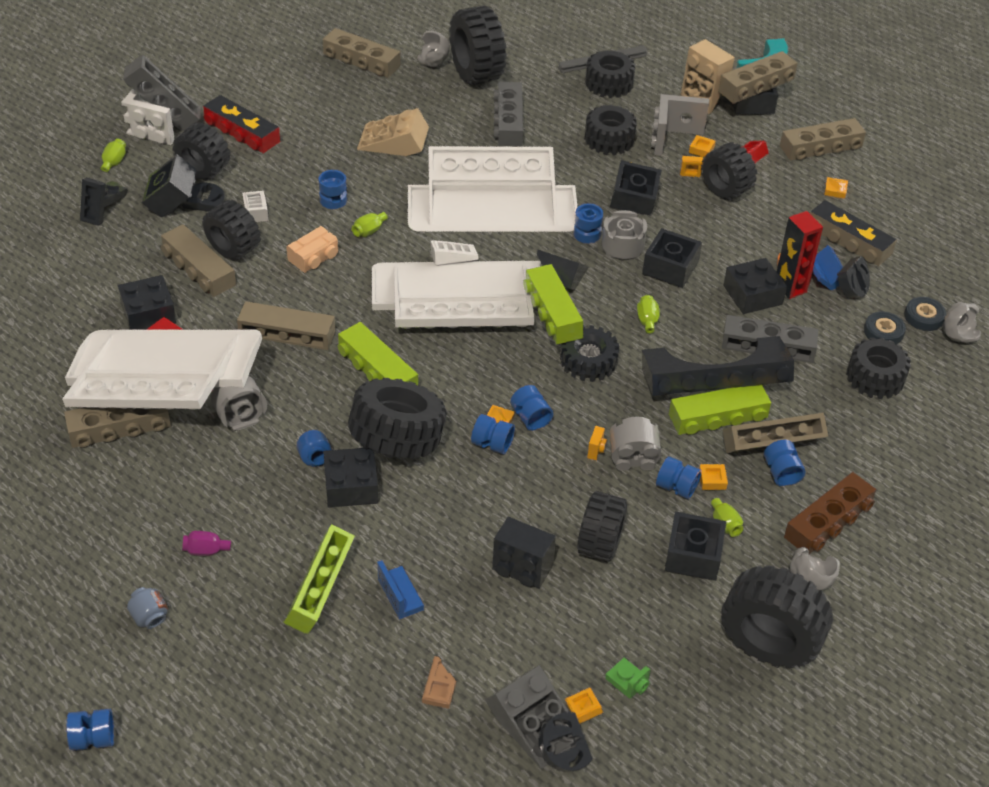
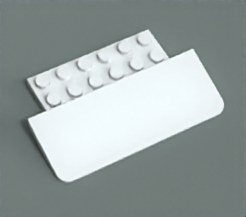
[408,146,578,232]
[372,261,542,329]
[62,330,262,410]

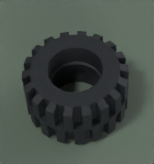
[585,50,636,98]
[584,105,637,155]
[172,122,231,181]
[701,142,757,200]
[202,200,261,261]
[846,338,911,399]
[577,491,627,562]

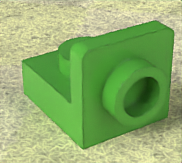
[605,658,651,699]

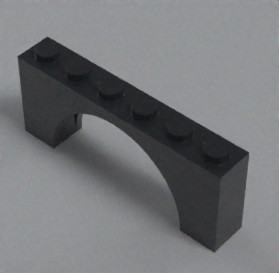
[642,336,794,396]

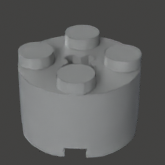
[602,210,647,259]
[211,376,267,431]
[609,417,662,470]

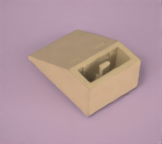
[681,39,735,114]
[357,108,429,156]

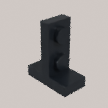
[80,177,128,226]

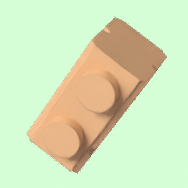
[286,226,338,273]

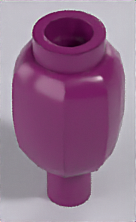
[182,531,231,556]

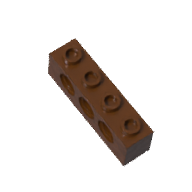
[784,472,876,554]

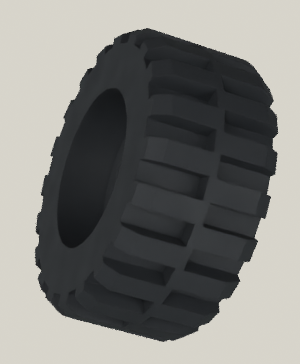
[449,6,507,85]
[348,378,447,460]
[721,565,833,668]

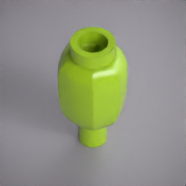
[100,139,126,172]
[352,212,387,238]
[637,295,660,333]
[711,498,743,537]

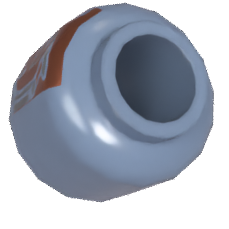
[127,587,168,629]

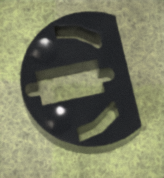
[182,183,225,212]
[837,256,870,298]
[538,712,593,772]

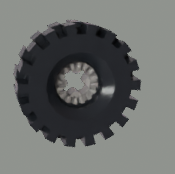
[560,325,620,382]

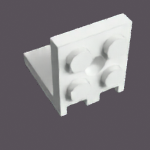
[121,81,174,145]

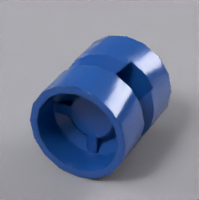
[318,170,347,209]
[573,203,603,244]
[510,385,554,431]
[471,414,515,455]
[764,439,806,486]
[656,456,702,499]
[67,709,114,751]

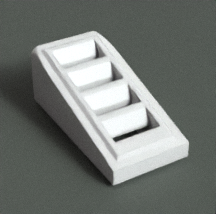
[242,191,269,222]
[431,241,478,265]

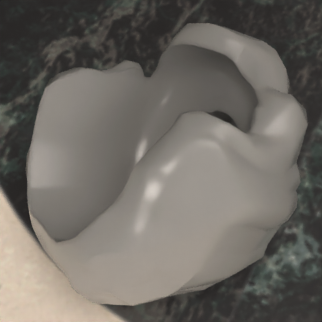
[417,31,450,67]
[943,302,981,343]
[790,547,840,590]

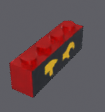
[203,95,280,154]
[776,211,823,299]

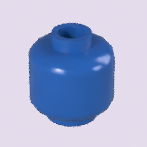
[296,430,332,467]

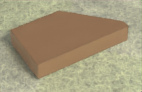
[422,656,456,709]

